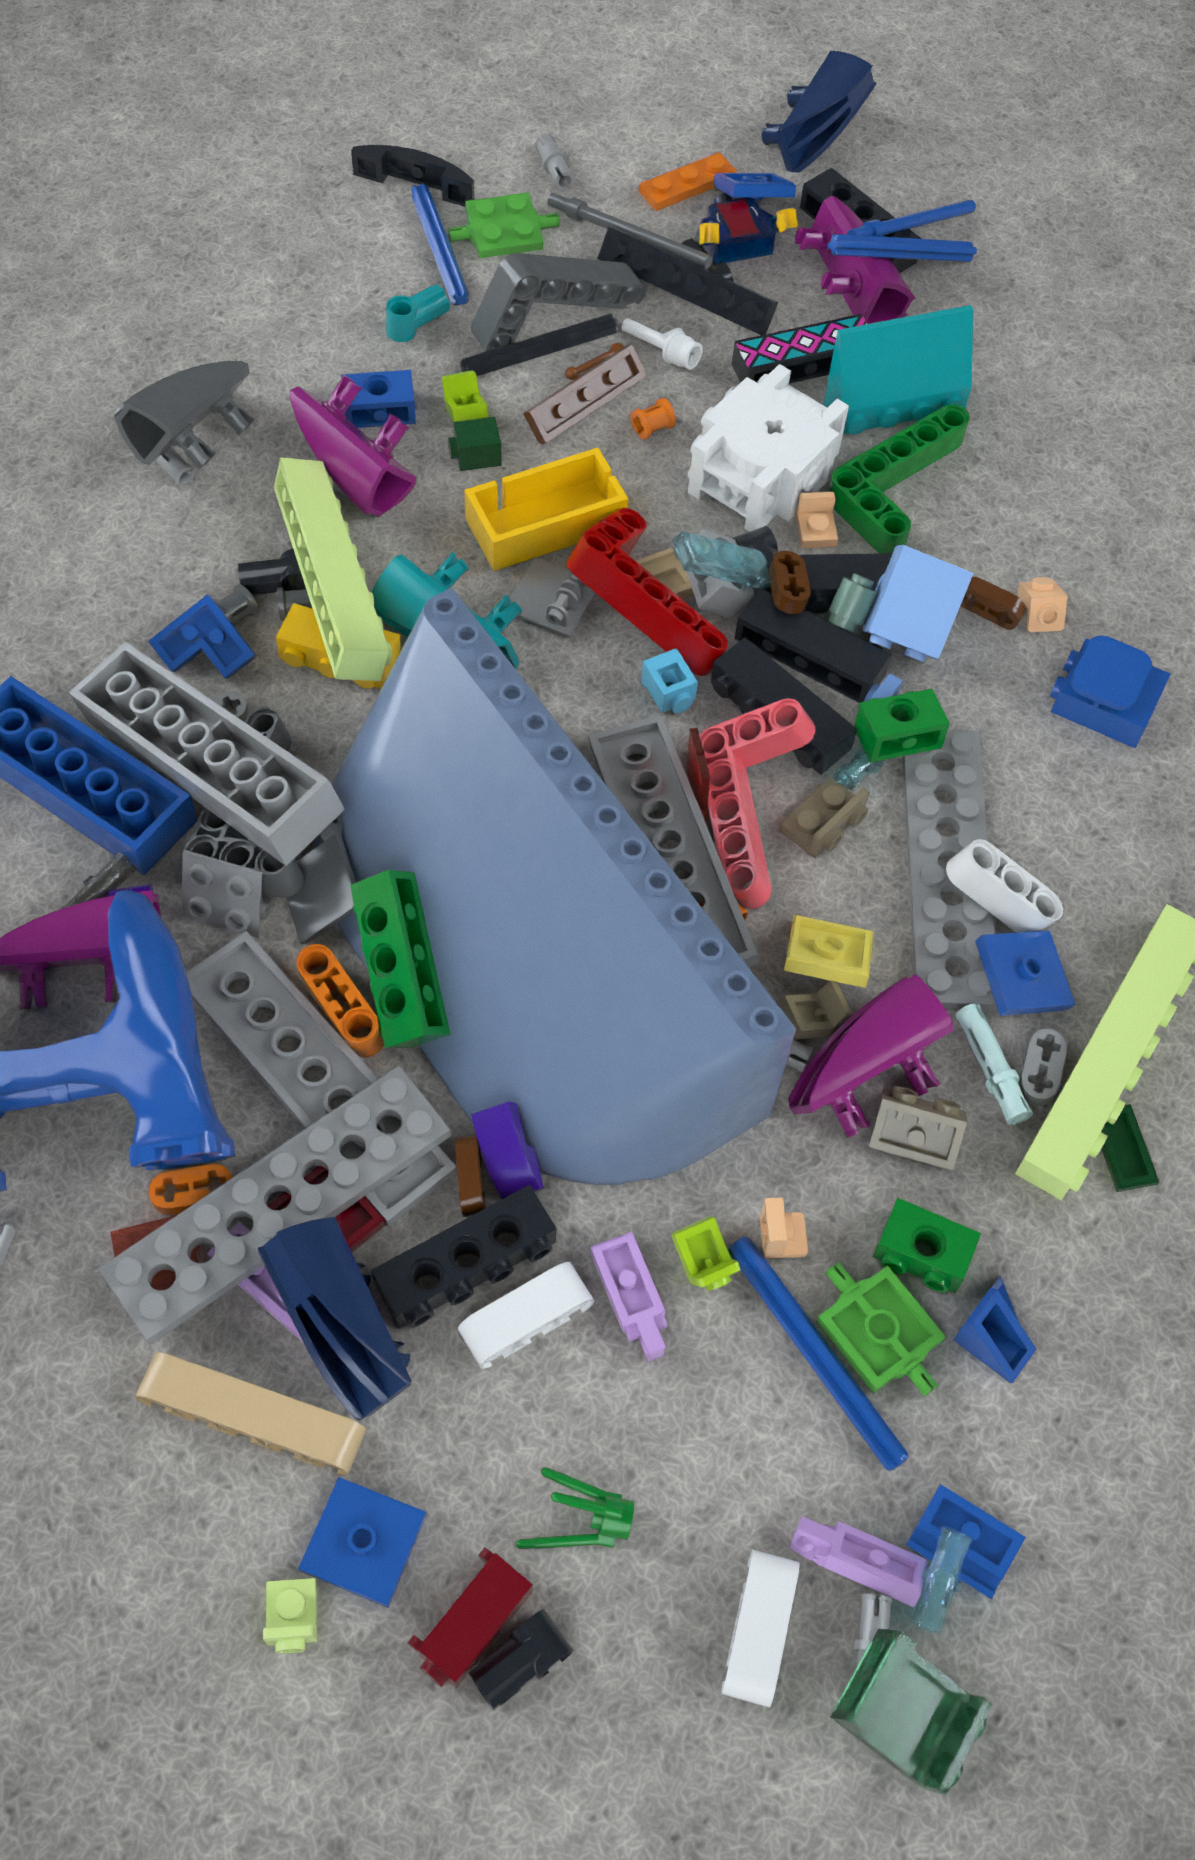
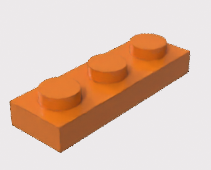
[639,152,737,211]

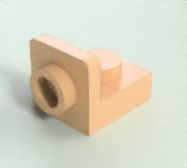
[795,492,838,549]
[759,1197,808,1259]

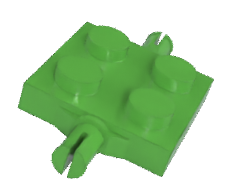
[448,192,560,258]
[816,1262,946,1397]

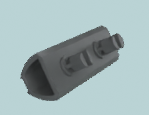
[114,361,255,470]

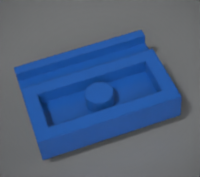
[906,1484,1026,1599]

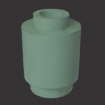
[828,573,878,632]

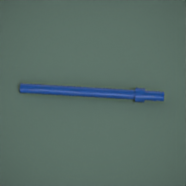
[847,200,976,237]

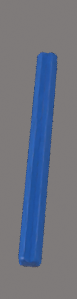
[827,234,977,262]
[728,1237,909,1471]

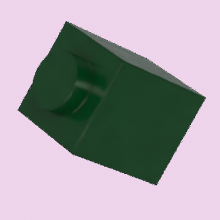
[448,417,502,471]

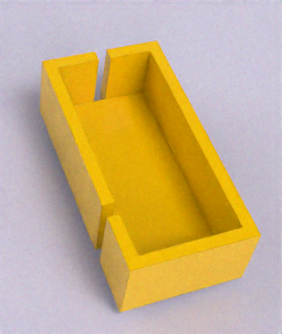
[464,447,629,571]

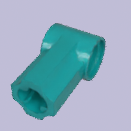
[386,284,450,342]

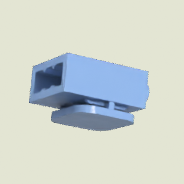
[862,545,974,663]

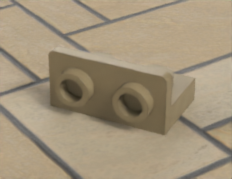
[779,777,870,858]
[869,1086,967,1171]

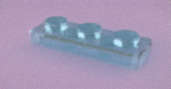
[672,531,770,589]

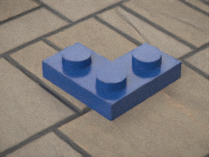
[148,594,257,679]

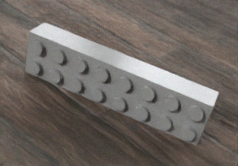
[69,642,345,866]

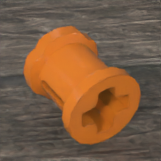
[630,397,676,440]

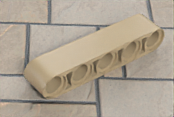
[135,1352,366,1476]

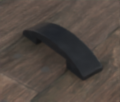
[351,145,475,207]

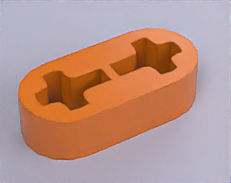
[148,1164,233,1215]

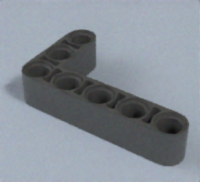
[471,253,646,352]
[184,707,304,898]

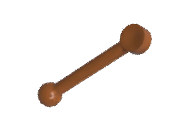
[565,343,624,380]

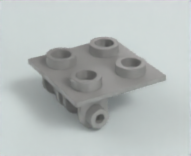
[510,557,596,638]
[182,850,270,938]

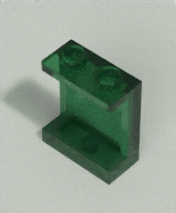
[830,1628,992,1795]

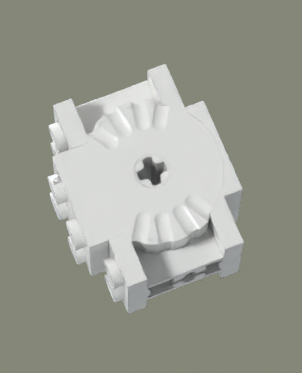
[688,364,849,532]

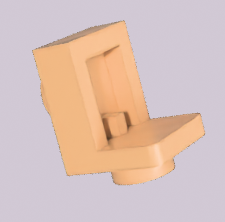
[1018,577,1068,632]

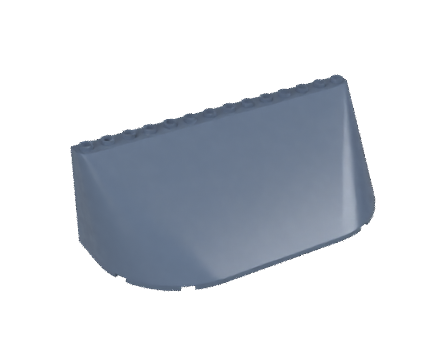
[312,588,796,1185]

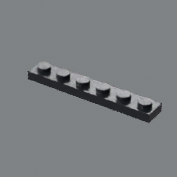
[597,226,778,335]

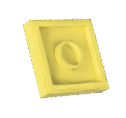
[784,915,874,988]

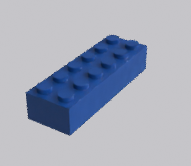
[0,676,198,876]

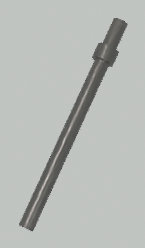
[547,193,713,269]

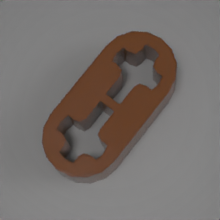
[768,551,811,614]
[960,577,1026,630]
[455,1134,486,1217]

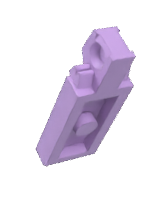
[590,1232,667,1362]
[790,1516,928,1607]

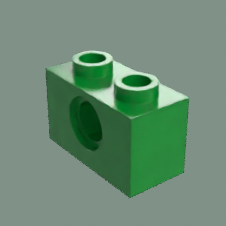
[854,689,950,763]
[872,1197,981,1293]

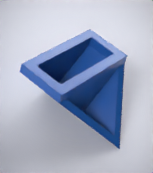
[953,1275,1036,1383]

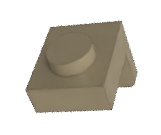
[777,981,852,1040]

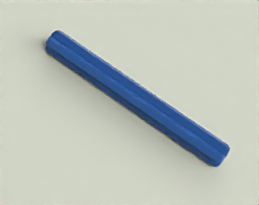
[411,183,469,306]

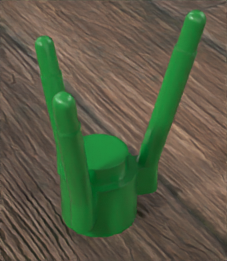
[516,1467,634,1549]

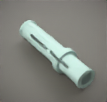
[955,1003,1033,1125]

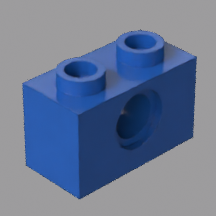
[341,370,416,428]

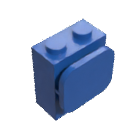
[1049,635,1171,748]

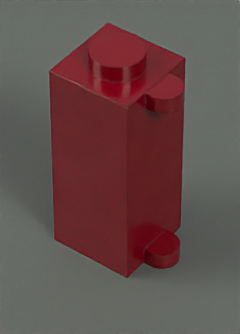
[407,1547,533,1689]

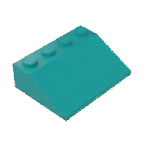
[823,305,973,435]

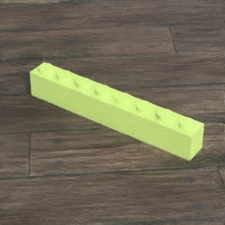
[274,457,392,681]
[1015,904,1195,1200]

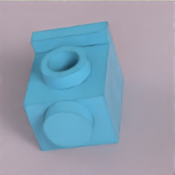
[641,648,698,713]

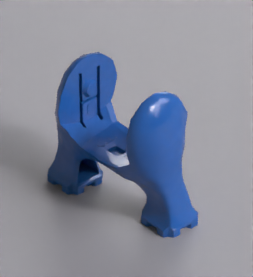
[0,890,236,1192]

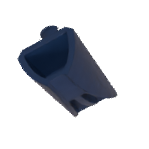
[761,51,877,173]
[257,1217,412,1421]

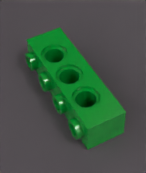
[350,870,451,1049]

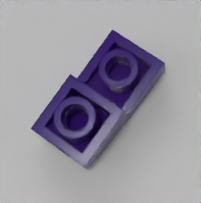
[471,1101,544,1199]

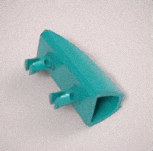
[371,552,523,669]

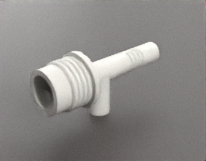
[622,318,703,370]

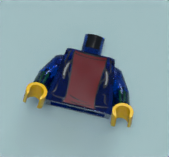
[695,193,798,263]

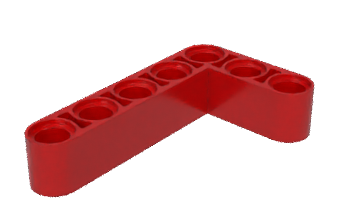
[567,508,728,676]

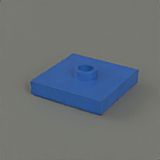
[714,173,796,200]
[975,931,1076,1016]
[298,1477,427,1608]

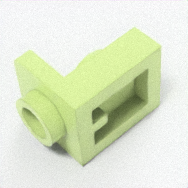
[263,1578,317,1654]

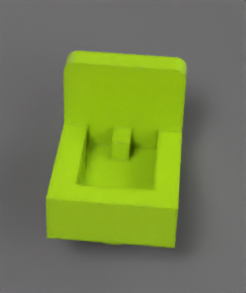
[441,370,489,422]
[670,1216,741,1290]

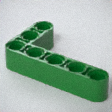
[828,404,970,553]

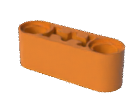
[296,944,384,1057]

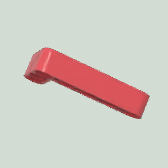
[697,698,815,909]

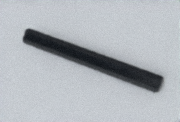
[460,313,619,376]

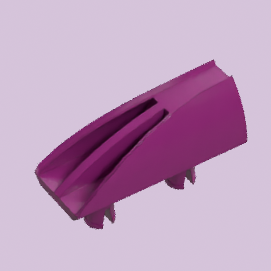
[795,196,916,324]
[289,374,416,517]
[0,890,162,1009]
[788,974,954,1138]

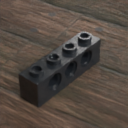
[800,167,922,273]
[371,1185,557,1329]

